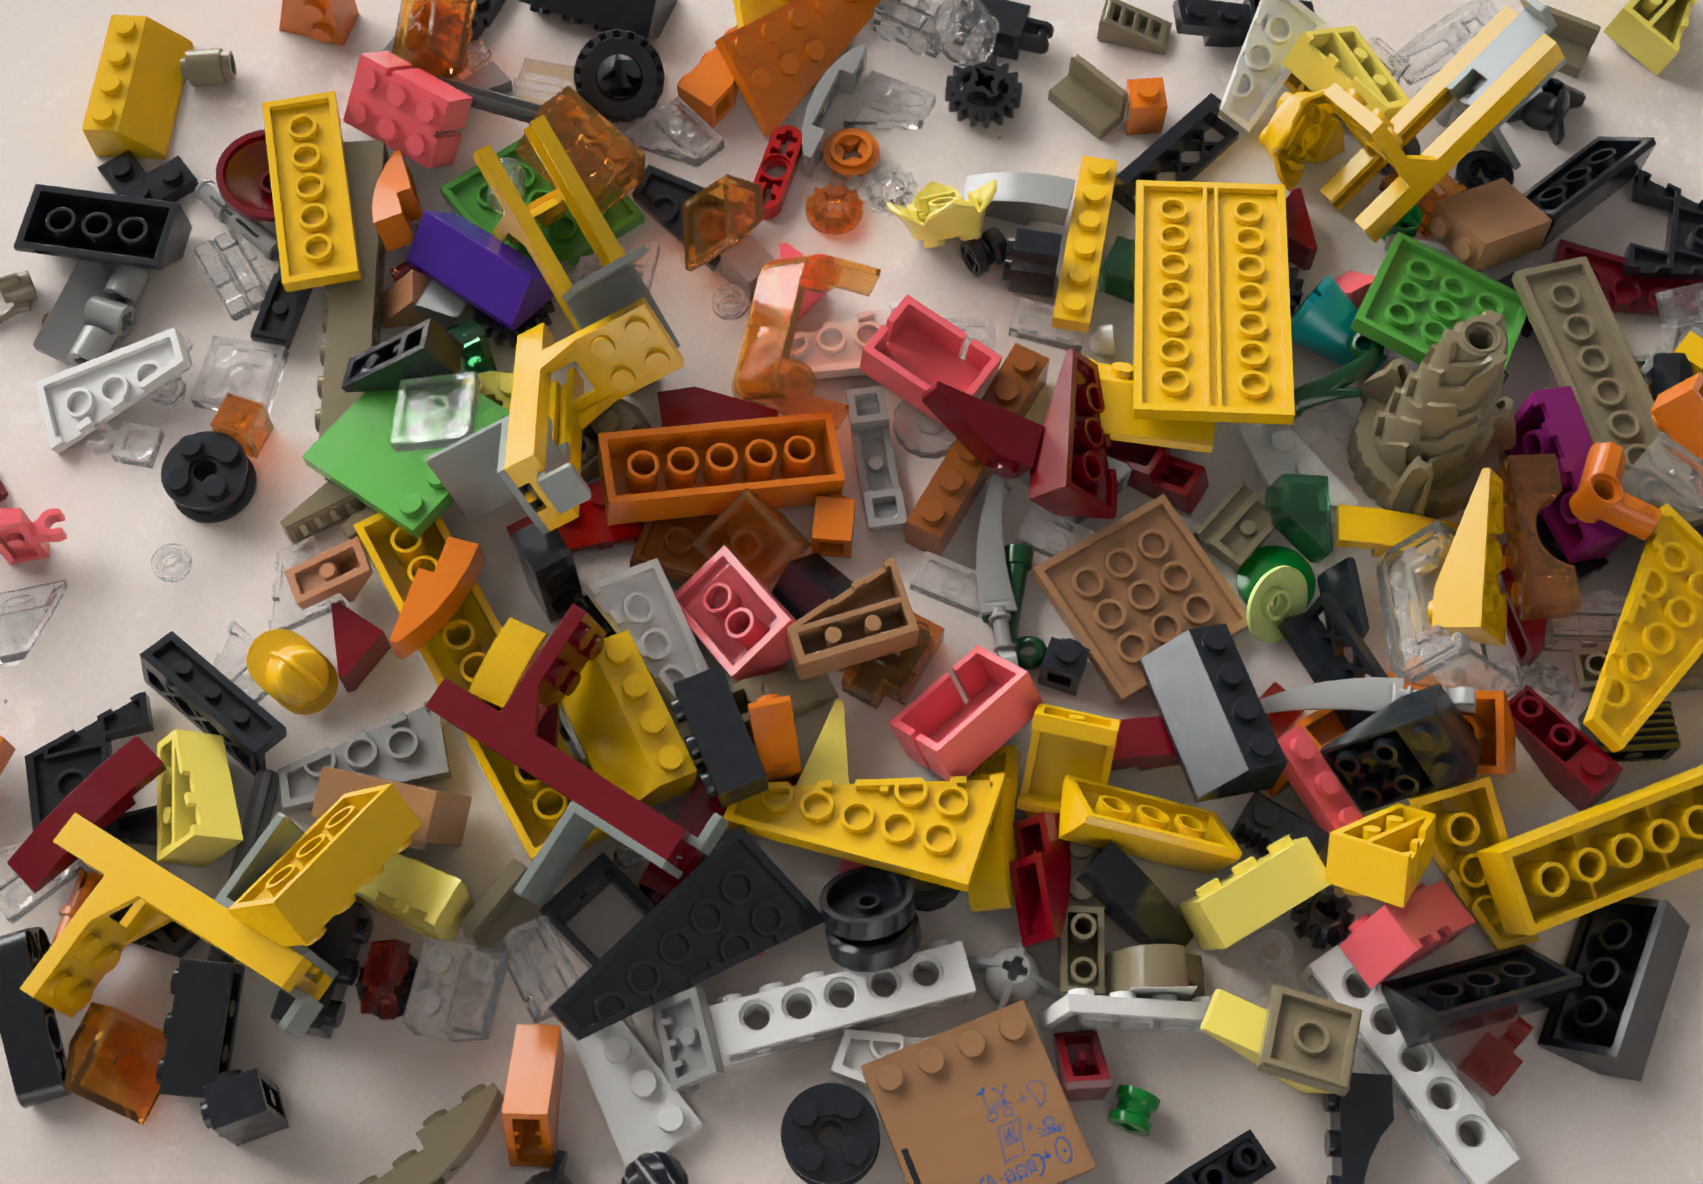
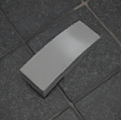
[961,172,1076,226]

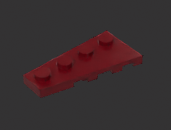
[1552,239,1703,318]

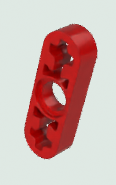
[749,125,802,219]

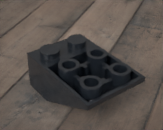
[1320,683,1482,812]

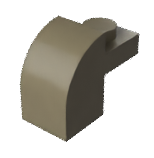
[1105,944,1205,1001]

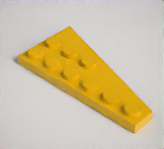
[1583,503,1703,753]
[723,775,1005,892]

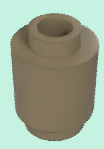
[180,48,236,87]

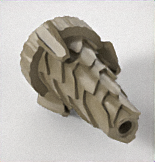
[1347,310,1516,520]

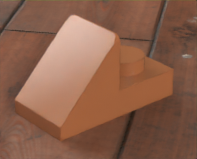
[284,536,373,610]

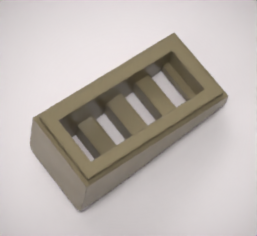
[1097,0,1173,54]
[280,480,367,544]

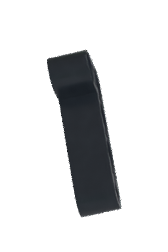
[0,927,72,1108]

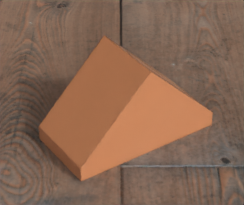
[382,269,458,328]

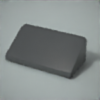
[414,279,468,330]

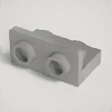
[651,986,725,1092]

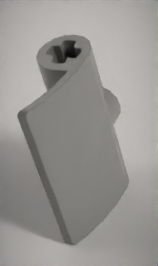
[33,259,150,367]

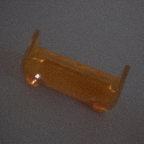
[732,254,881,429]

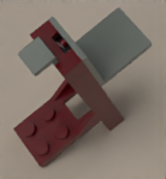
[425,603,729,906]

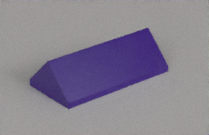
[406,210,554,332]

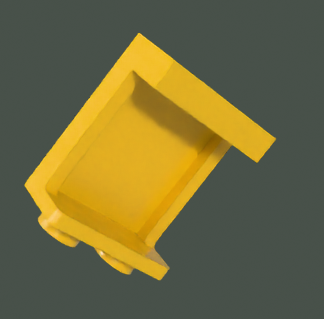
[1016,703,1121,816]

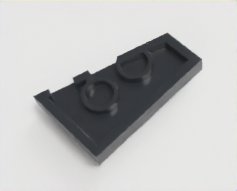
[632,164,746,272]

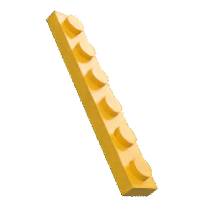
[1051,155,1118,333]

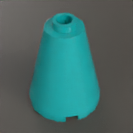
[1291,274,1387,374]

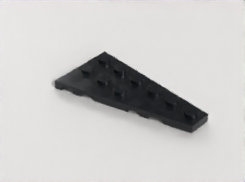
[547,826,824,1041]

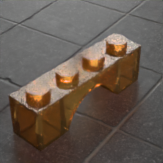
[1495,454,1582,620]

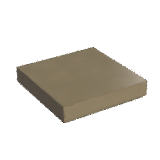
[1256,984,1362,1097]

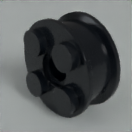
[161,431,257,523]
[781,1083,880,1184]

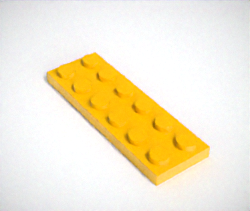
[262,91,362,292]

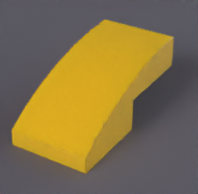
[468,617,548,708]

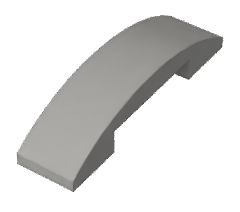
[802,44,867,178]
[845,385,907,531]

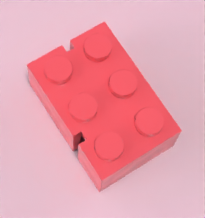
[343,51,473,169]
[859,294,1002,430]
[889,645,1044,781]

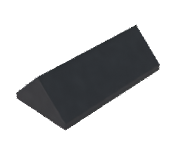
[1523,136,1656,250]
[1381,944,1582,1048]

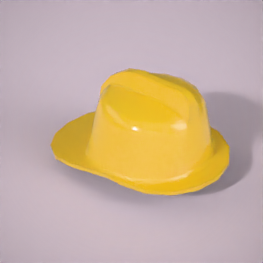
[246,628,338,715]

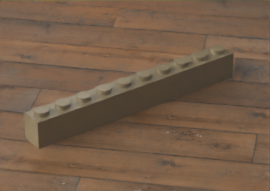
[313,140,389,480]

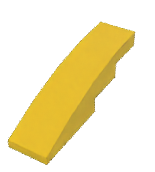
[1335,504,1459,569]

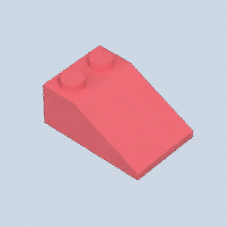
[674,545,797,682]

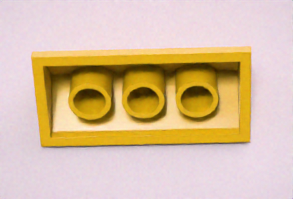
[1058,775,1242,875]

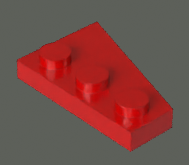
[506,480,643,555]

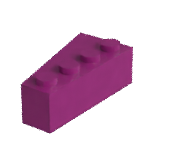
[1503,386,1628,563]

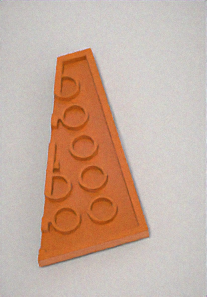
[715,0,886,139]

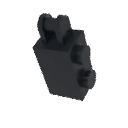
[950,0,1054,60]

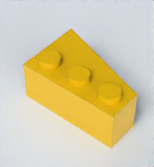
[1325,803,1436,908]

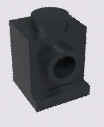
[1037,637,1090,696]

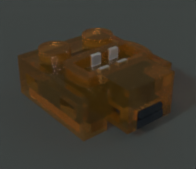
[838,612,945,709]

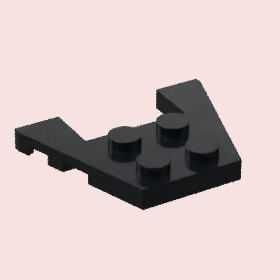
[1622,169,1703,280]
[25,691,157,845]

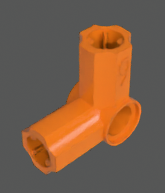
[1569,441,1662,540]

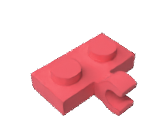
[0,508,67,565]

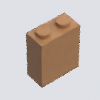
[1426,178,1552,272]

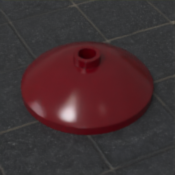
[216,129,275,222]

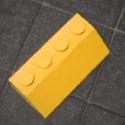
[82,14,194,160]
[1089,358,1216,453]
[560,630,698,807]
[227,783,422,947]

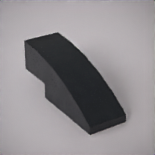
[1076,841,1194,947]

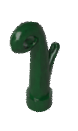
[1294,332,1384,419]
[982,544,1047,670]

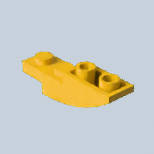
[966,744,1021,912]

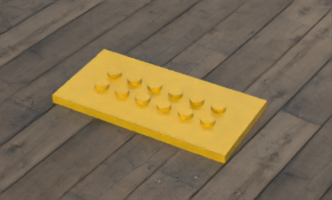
[1133,180,1295,425]

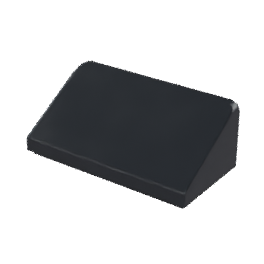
[1317,557,1370,647]

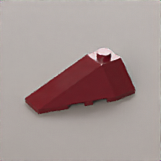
[1029,348,1118,519]

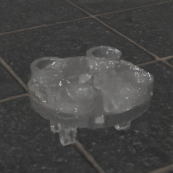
[931,0,1000,67]

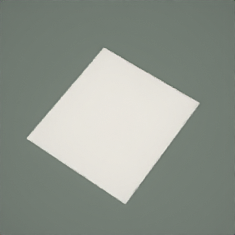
[1129,986,1197,1001]

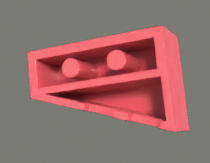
[1339,880,1476,989]

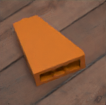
[501,1023,564,1167]

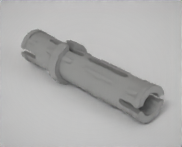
[194,178,279,261]

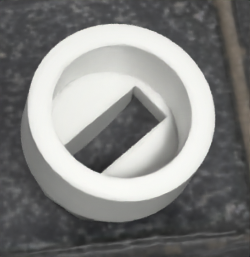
[1088,324,1115,355]

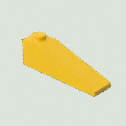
[1427,468,1508,646]
[1409,776,1539,951]

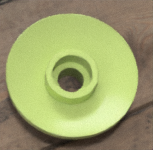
[1246,565,1308,643]

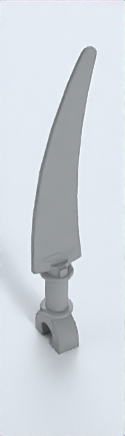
[976,473,1019,667]
[1260,677,1476,714]

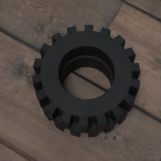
[574,29,665,124]

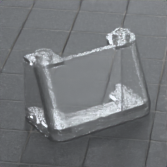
[1376,519,1524,698]

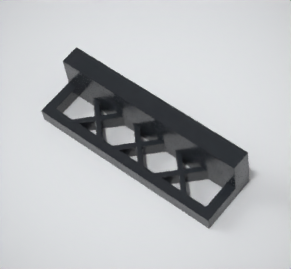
[1112,93,1239,216]
[1278,591,1389,731]
[139,631,287,776]

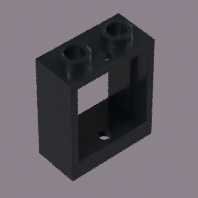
[539,852,655,968]

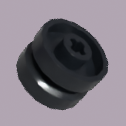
[819,866,922,972]

